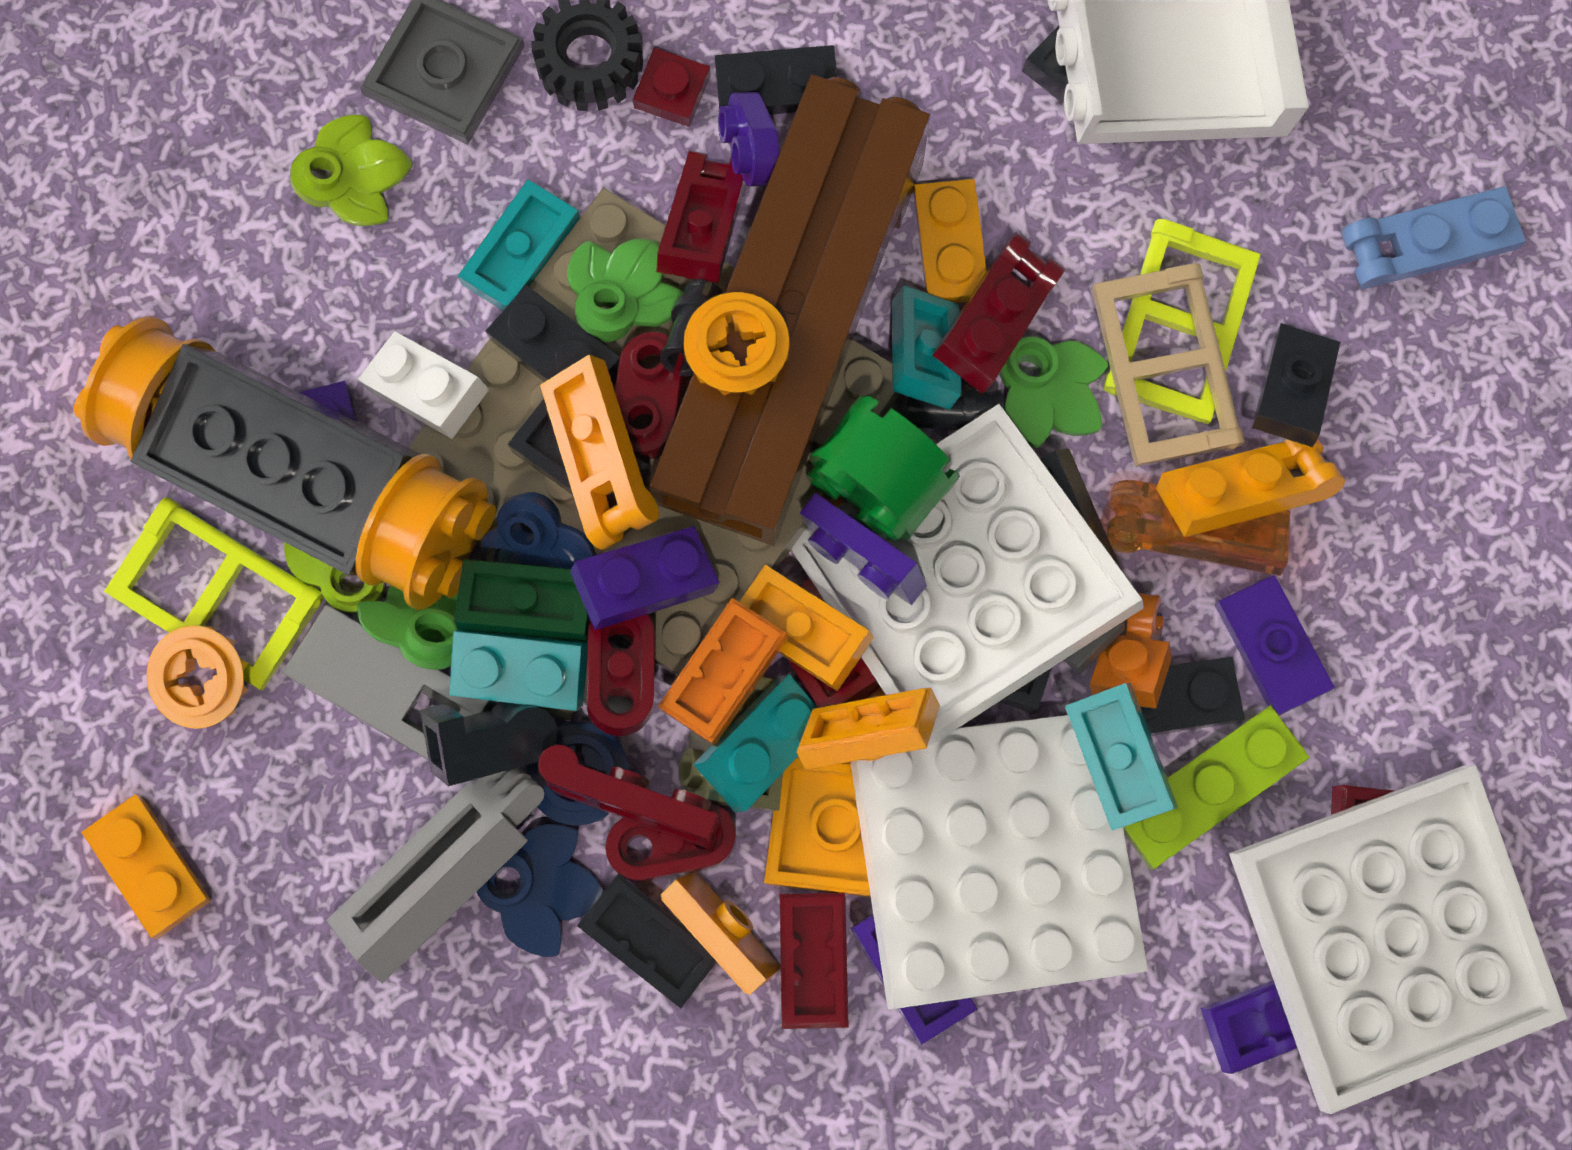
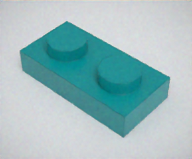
[458,179,580,311]
[892,285,961,410]
[449,629,588,711]
[693,674,818,813]
[1065,682,1178,831]

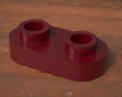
[615,332,685,460]
[587,614,654,736]
[605,803,736,882]

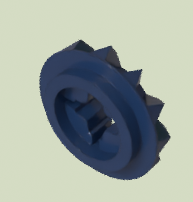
[526,722,629,827]

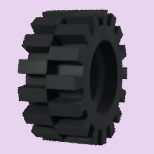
[531,0,643,112]

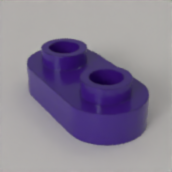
[718,92,779,187]

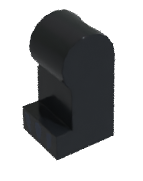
[420,702,558,787]

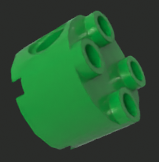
[806,395,960,541]

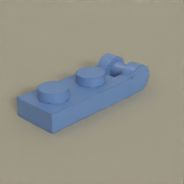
[1341,186,1526,289]

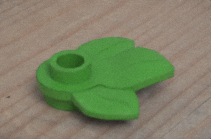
[567,239,684,342]
[999,336,1109,448]
[357,585,458,670]

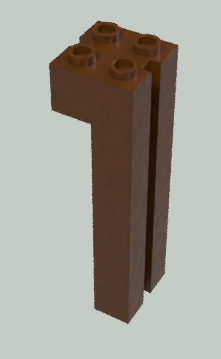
[649,74,931,547]

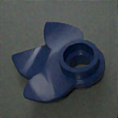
[480,492,597,569]
[477,824,604,957]

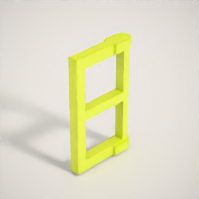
[1103,219,1261,424]
[104,497,324,691]

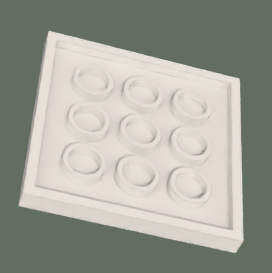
[791,404,1144,747]
[850,715,1148,1010]
[1229,765,1567,1114]

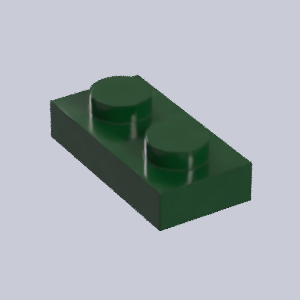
[453,559,590,642]

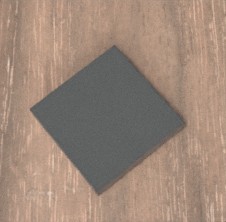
[360,0,525,145]

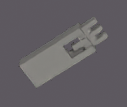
[282,605,494,780]
[326,767,544,984]

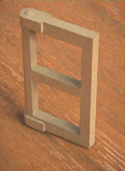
[1091,263,1245,467]

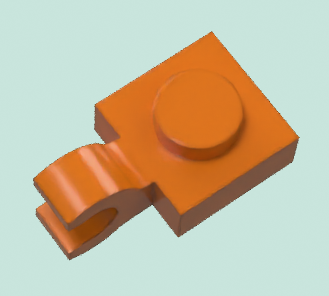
[1090,593,1172,709]

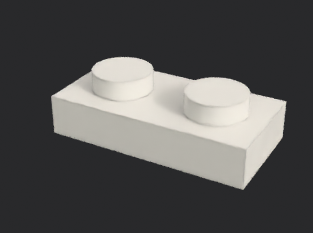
[357,331,489,439]

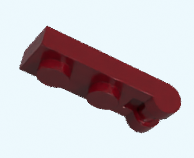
[656,151,747,283]
[932,231,1065,393]
[538,745,721,850]

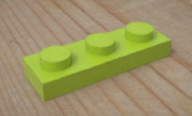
[1123,705,1310,871]

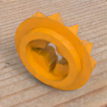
[684,292,789,396]
[147,626,248,729]

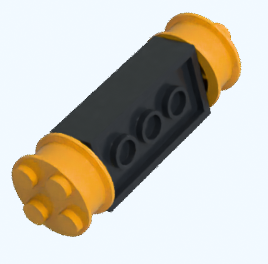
[74,316,496,610]

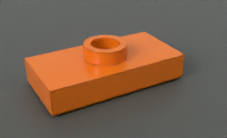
[657,598,789,746]

